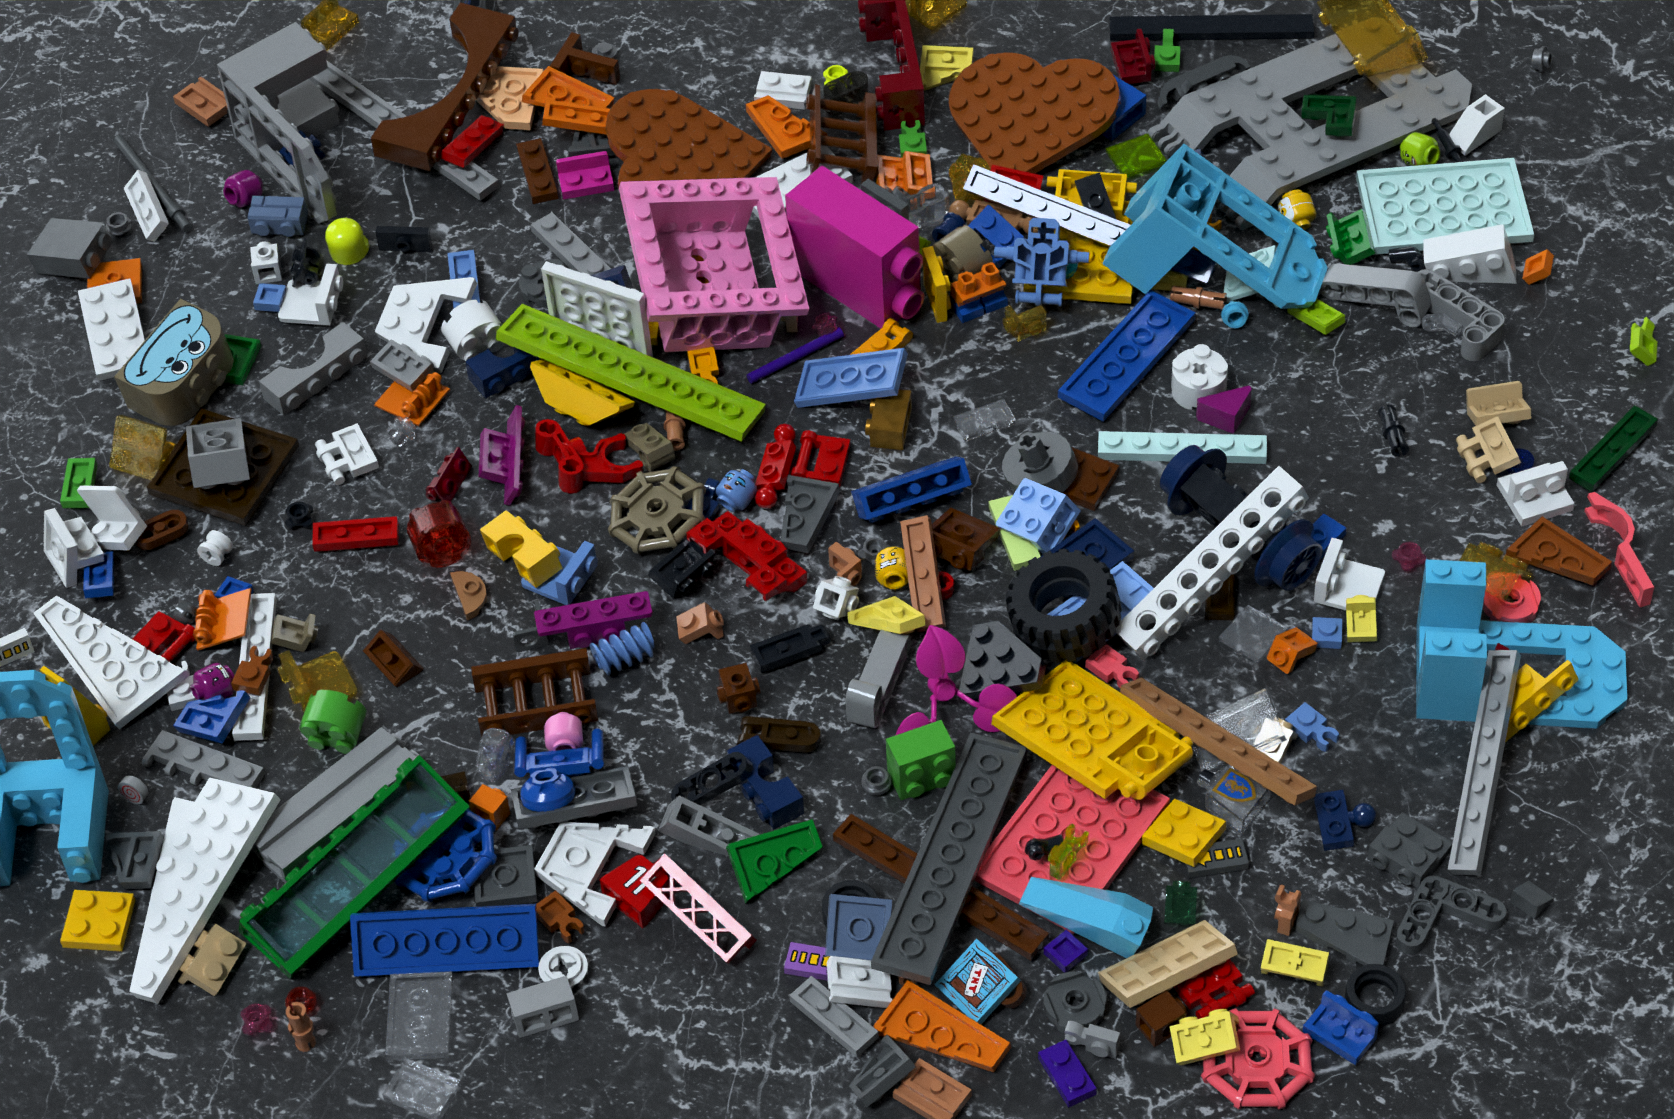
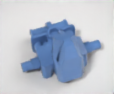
[994,218,1090,307]

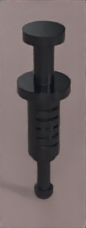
[1431,118,1467,162]

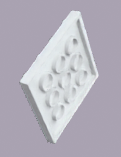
[541,261,653,357]

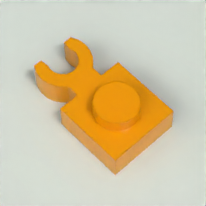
[687,346,719,384]

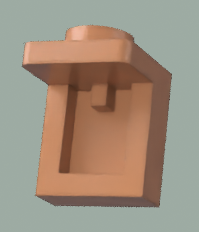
[828,542,862,586]
[676,602,724,644]

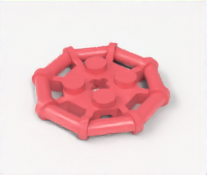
[1201,1008,1315,1109]

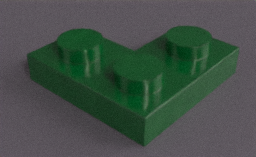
[1301,95,1356,137]

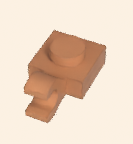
[1274,885,1301,936]

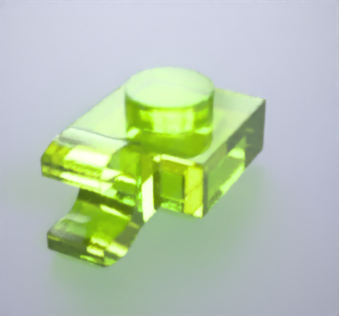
[1048,824,1089,880]

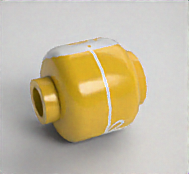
[1278,189,1316,230]

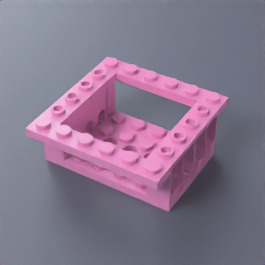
[619,177,809,352]

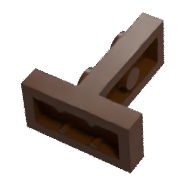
[550,32,620,85]

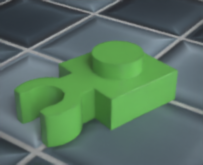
[899,120,927,158]

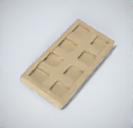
[1098,920,1238,1008]

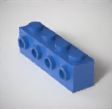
[851,456,972,522]

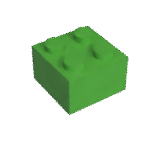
[886,720,956,800]

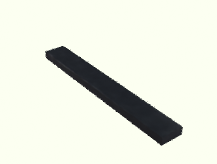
[1109,14,1314,41]

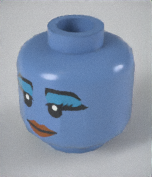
[716,469,757,512]

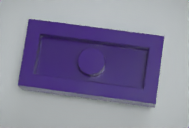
[1038,1040,1097,1108]

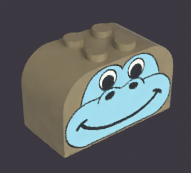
[114,298,233,426]

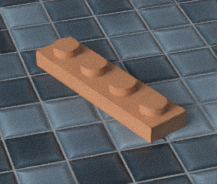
[900,515,946,633]

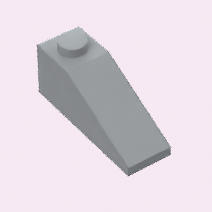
[658,796,759,856]

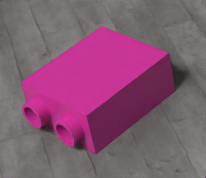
[785,166,924,329]

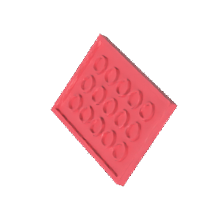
[974,765,1170,934]

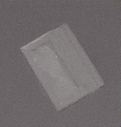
[382,1057,461,1119]

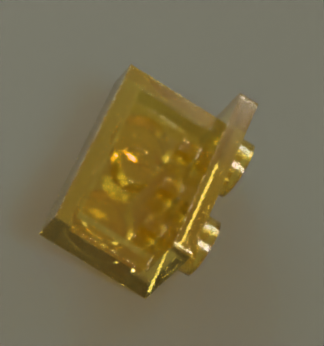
[949,153,991,203]

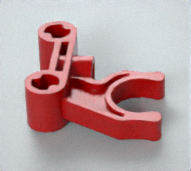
[535,419,643,494]

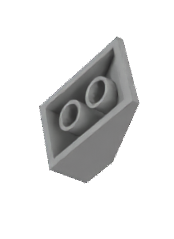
[186,418,250,489]

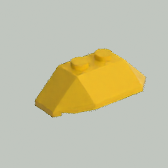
[530,359,635,426]

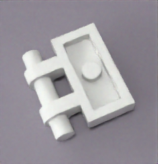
[315,423,379,485]

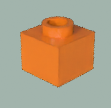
[469,784,510,830]

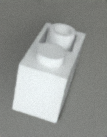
[1449,94,1505,155]

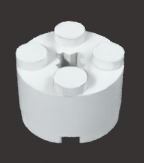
[441,300,504,361]
[1171,344,1228,410]

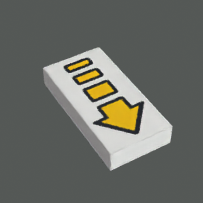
[0,628,35,667]

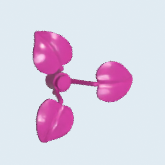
[896,625,1017,735]

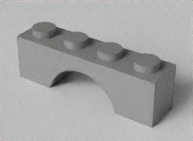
[259,322,368,416]

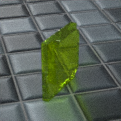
[1106,134,1167,178]

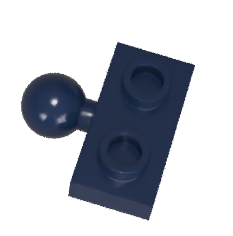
[1314,790,1376,851]

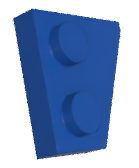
[173,690,251,743]

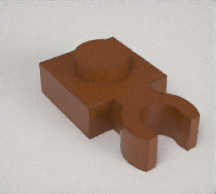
[231,646,273,696]
[536,890,584,943]

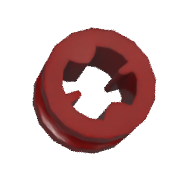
[938,571,954,600]

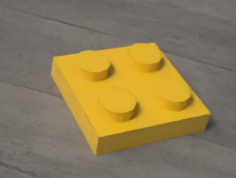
[922,246,951,323]
[1142,798,1226,867]
[60,890,136,951]

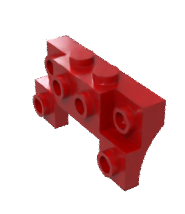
[687,511,807,601]

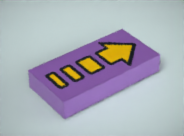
[784,942,829,981]

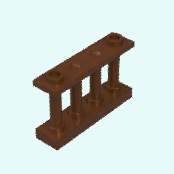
[806,84,877,184]
[471,648,598,740]

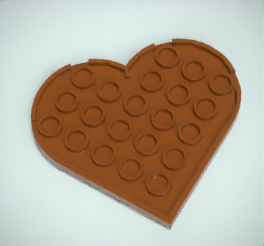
[949,53,1121,174]
[605,89,772,202]

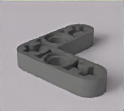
[1396,876,1507,955]

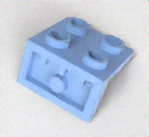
[996,478,1081,554]

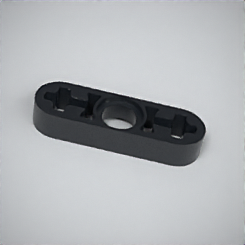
[671,752,753,805]

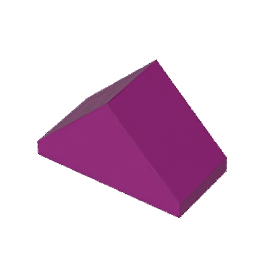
[1196,385,1252,434]

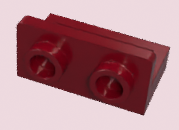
[1111,28,1155,84]

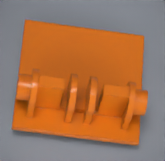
[374,372,450,426]
[193,588,252,651]

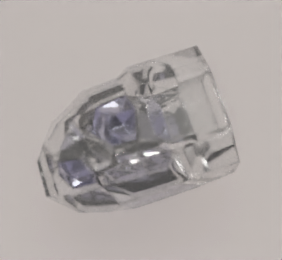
[476,728,514,782]

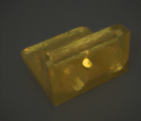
[1459,541,1533,601]
[277,650,357,714]

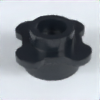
[285,502,314,529]

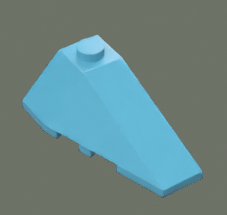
[1019,877,1153,958]

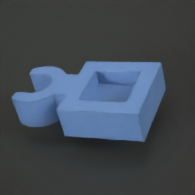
[1285,702,1339,752]

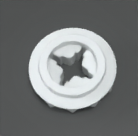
[538,946,588,990]

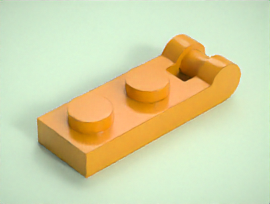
[850,318,913,355]

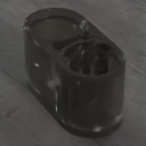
[823,71,869,115]

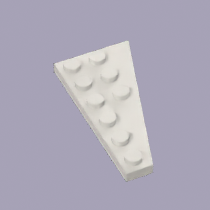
[34,596,189,730]

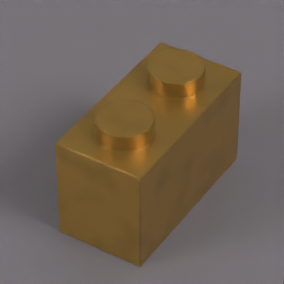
[865,389,912,450]

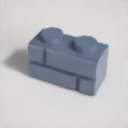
[248,196,308,237]

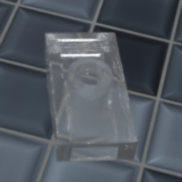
[953,399,1015,442]

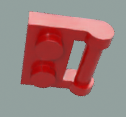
[791,430,851,487]
[132,611,195,662]

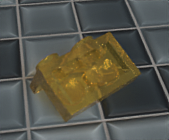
[301,0,359,51]

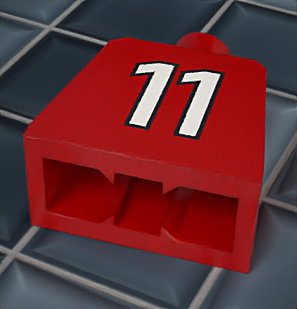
[600,855,670,929]

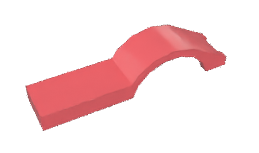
[1584,492,1654,608]

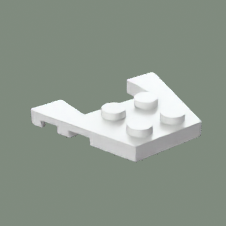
[375,277,478,373]
[534,822,655,927]

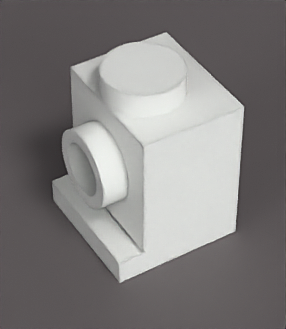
[250,241,282,284]

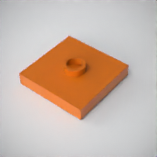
[87,258,142,304]

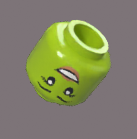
[1400,132,1440,166]

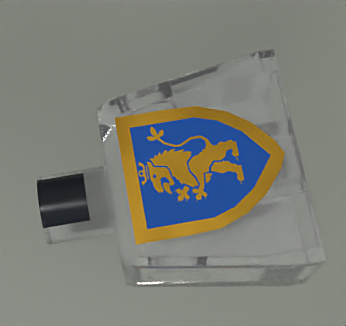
[1197,764,1273,836]

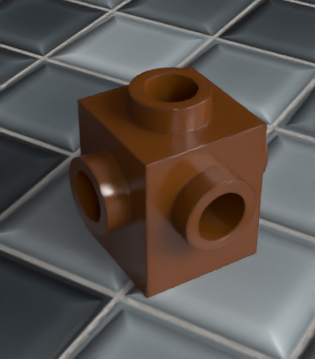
[716,663,761,714]

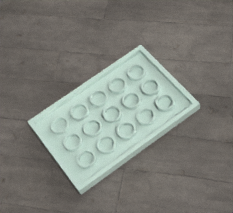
[1356,158,1534,255]

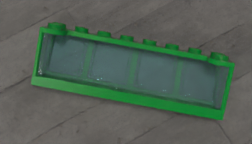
[239,755,470,979]

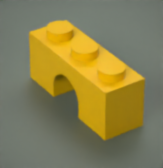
[480,510,563,588]

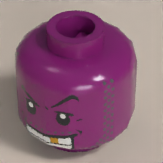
[190,663,234,700]

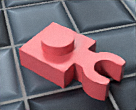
[1085,644,1139,688]

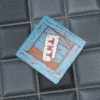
[935,939,1021,1024]

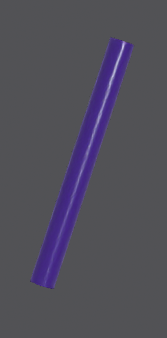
[746,327,844,384]

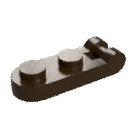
[737,716,821,752]

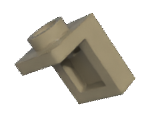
[271,614,318,652]

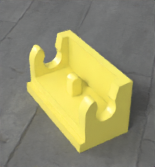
[1261,939,1329,987]

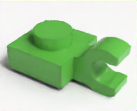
[1154,29,1180,72]

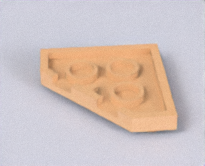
[476,66,543,130]

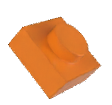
[1522,249,1554,285]

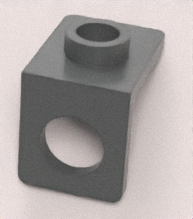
[513,600,549,652]

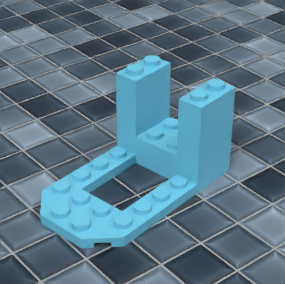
[1102,144,1328,309]
[1416,559,1627,729]
[0,670,109,886]

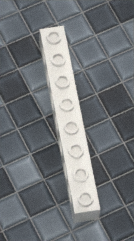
[1115,466,1309,661]

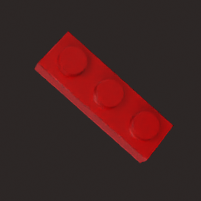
[441,115,503,168]
[312,516,399,552]

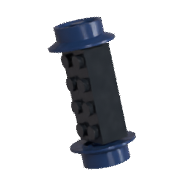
[1160,445,1323,591]

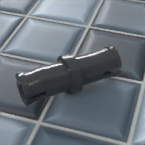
[1378,405,1409,457]

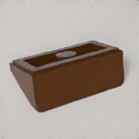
[363,629,424,687]

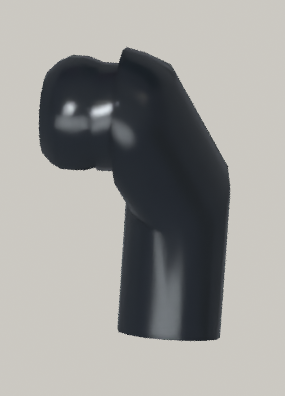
[1389,246,1425,272]
[1025,834,1065,860]

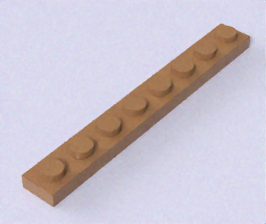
[1120,677,1317,805]

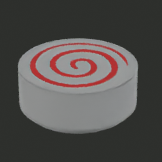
[117,776,149,805]

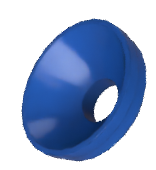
[521,768,575,812]

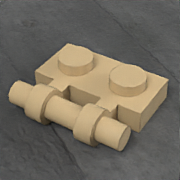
[1456,416,1521,483]

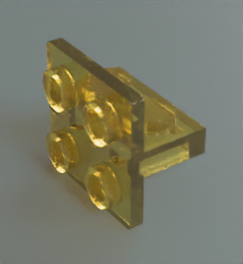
[905,0,967,30]
[109,415,176,480]

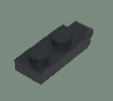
[750,624,831,673]

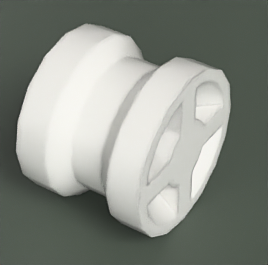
[197,530,233,566]

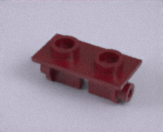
[425,447,472,507]

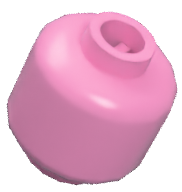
[544,712,583,751]

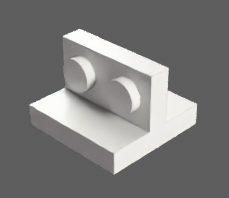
[1497,461,1575,527]
[44,508,104,588]

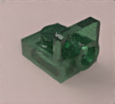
[1164,881,1197,926]

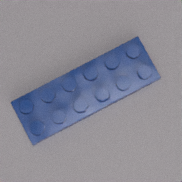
[1058,290,1196,422]
[350,904,540,977]

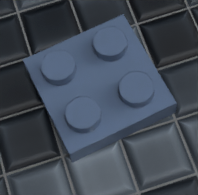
[825,894,892,960]

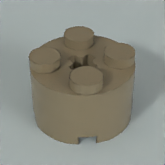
[933,225,993,282]

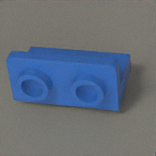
[1302,990,1379,1065]

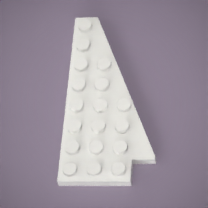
[130,778,280,1004]

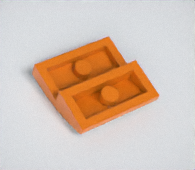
[875,151,933,200]

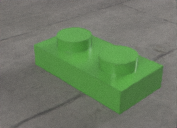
[60,458,98,508]

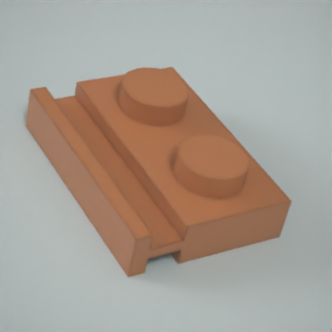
[173,77,228,127]
[893,1058,972,1119]

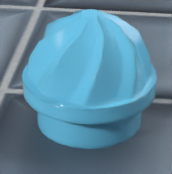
[1221,300,1249,328]

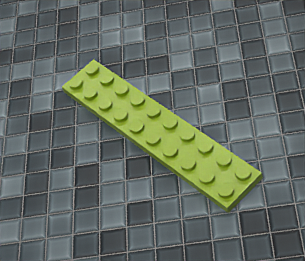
[496,304,766,442]

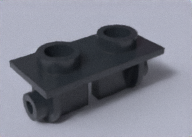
[290,238,320,287]

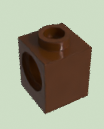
[1136,990,1187,1047]

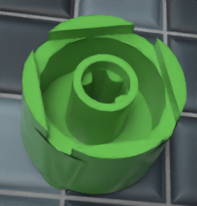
[299,690,367,754]

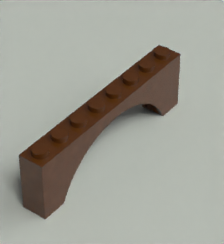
[371,2,519,171]

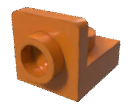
[1267,627,1318,674]

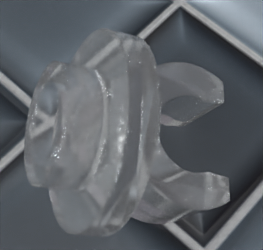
[386,416,416,447]

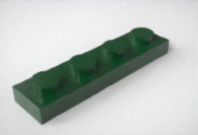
[1569,405,1658,492]

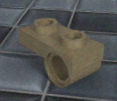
[624,422,675,472]

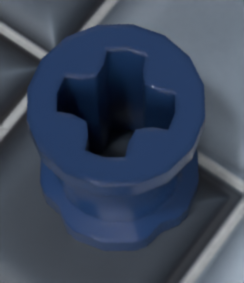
[932,212,965,242]

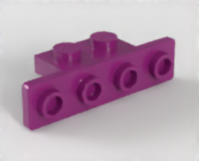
[478,405,525,506]
[534,591,652,649]

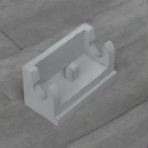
[506,975,579,1038]

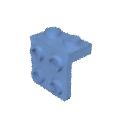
[521,541,598,605]

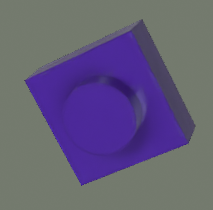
[1044,930,1088,973]

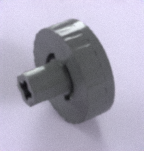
[1002,431,1078,494]

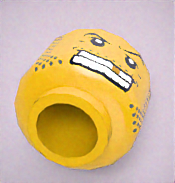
[875,547,909,590]

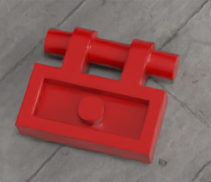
[1173,959,1255,1019]

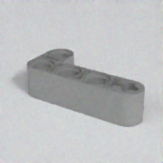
[1319,264,1431,327]
[1417,269,1505,362]
[845,629,911,729]

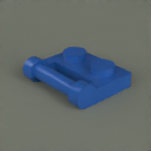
[968,204,1026,269]

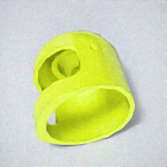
[325,217,370,265]

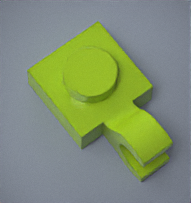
[1630,317,1658,366]

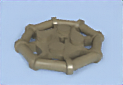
[608,466,706,554]

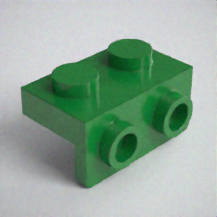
[1326,209,1375,265]

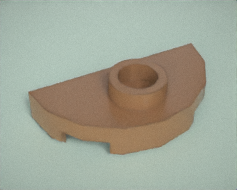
[450,571,487,621]

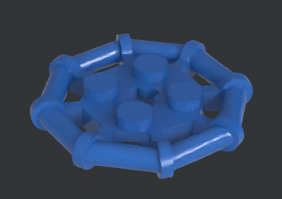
[393,809,497,902]

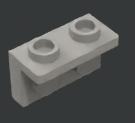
[370,339,434,392]

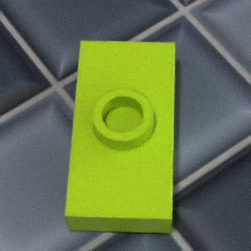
[1287,298,1345,335]

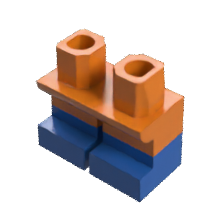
[950,262,1008,323]

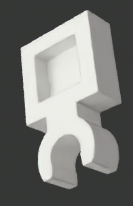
[167,661,196,711]

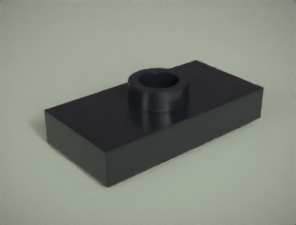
[1075,172,1116,219]
[375,226,432,252]

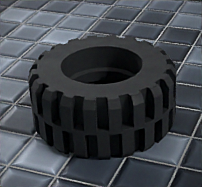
[1006,549,1122,662]

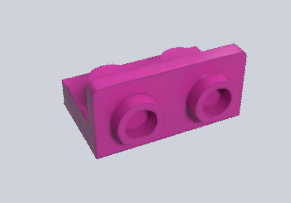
[556,151,614,199]

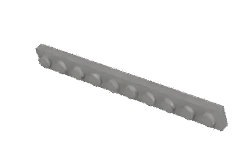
[309,60,499,201]

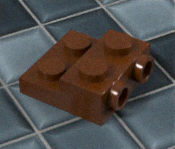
[932,507,1000,571]

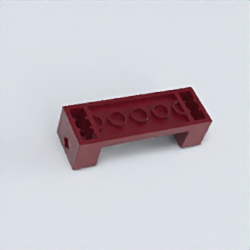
[858,0,925,131]

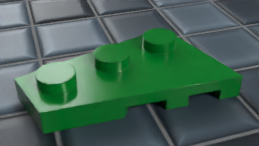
[726,819,822,904]

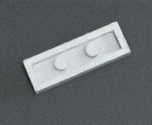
[124,170,169,242]

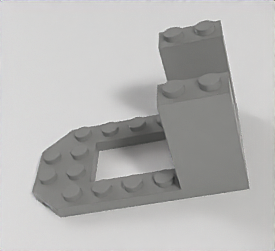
[217,22,340,224]

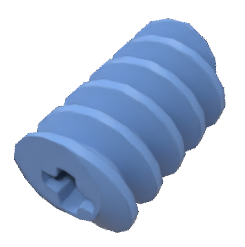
[590,622,655,676]

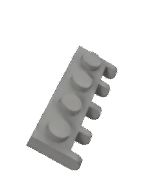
[142,730,265,789]

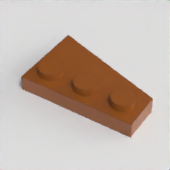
[1506,516,1612,585]

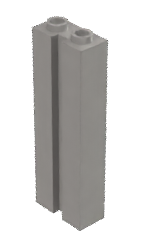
[250,727,423,884]

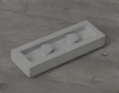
[789,976,879,1058]

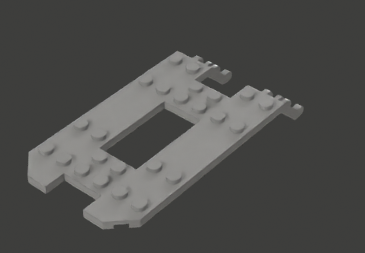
[1147,19,1472,230]

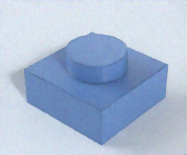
[253,283,286,312]
[1312,617,1342,649]

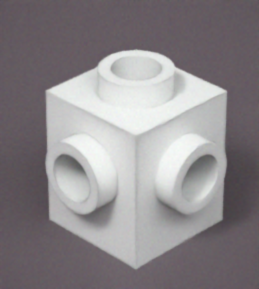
[813,576,859,620]

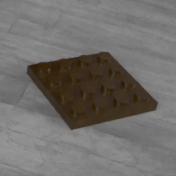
[147,408,299,526]

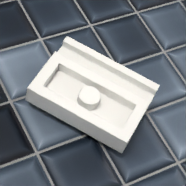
[754,71,812,110]
[827,956,892,1008]

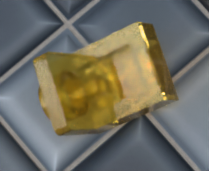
[1003,305,1046,342]

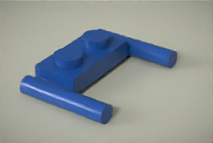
[514,728,604,777]

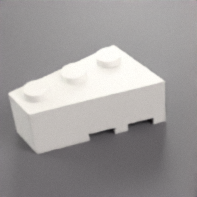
[1423,224,1517,284]

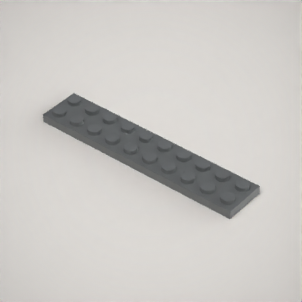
[871,732,1027,985]

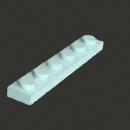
[1098,431,1267,464]

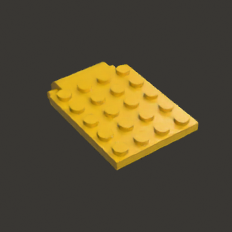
[1023,169,1137,304]
[991,659,1193,800]

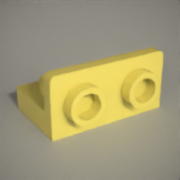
[1170,1009,1240,1065]

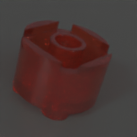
[407,500,471,568]

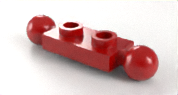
[755,424,796,509]

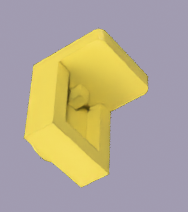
[1346,595,1377,642]

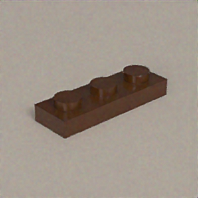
[516,138,558,204]

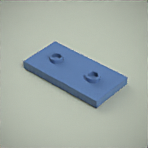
[794,348,908,408]

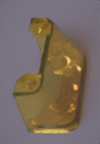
[1317,0,1428,77]

